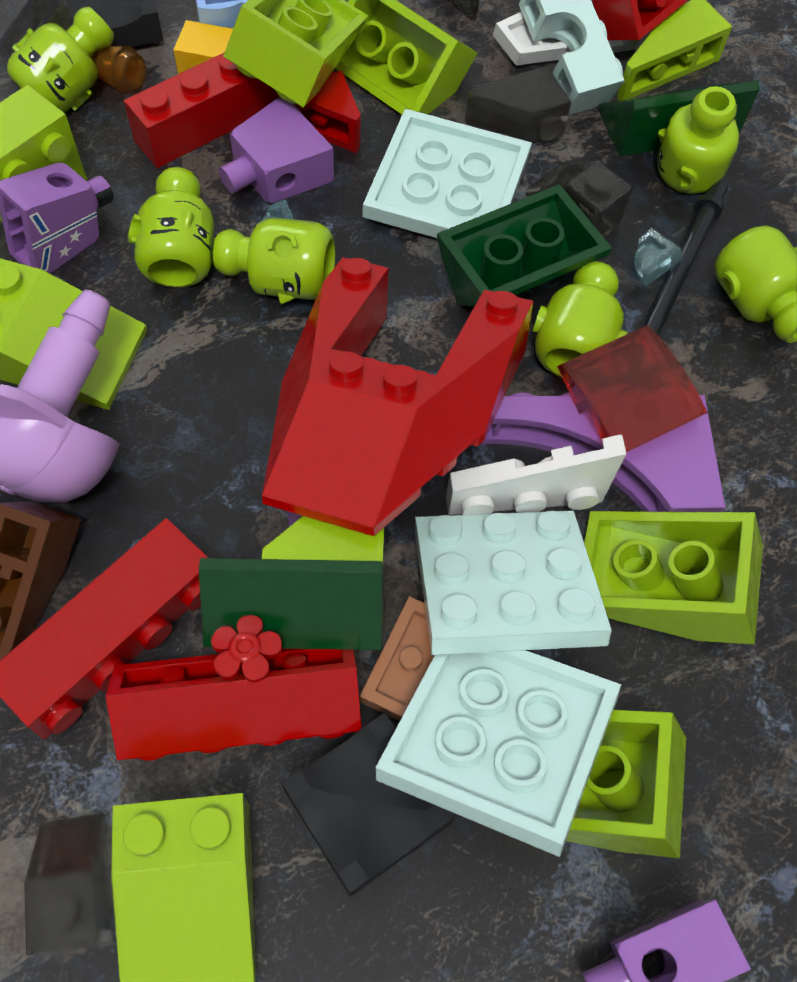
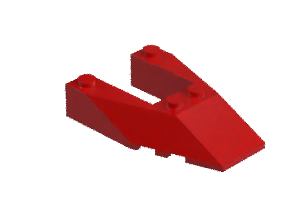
[262,257,533,536]

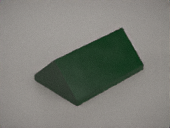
[599,80,760,157]
[437,184,612,307]
[199,558,386,650]

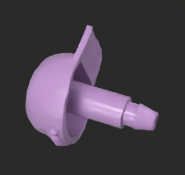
[0,289,120,503]

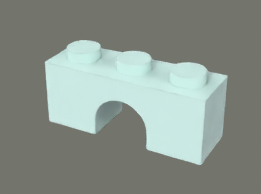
[519,0,625,116]

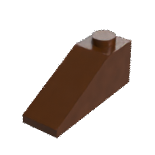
[0,501,81,660]

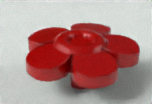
[211,615,282,683]

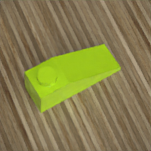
[617,0,733,101]

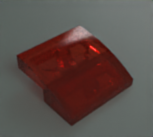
[557,325,708,452]

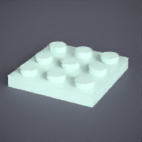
[363,109,532,238]
[415,511,612,655]
[376,650,621,857]

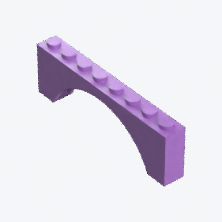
[287,392,725,527]

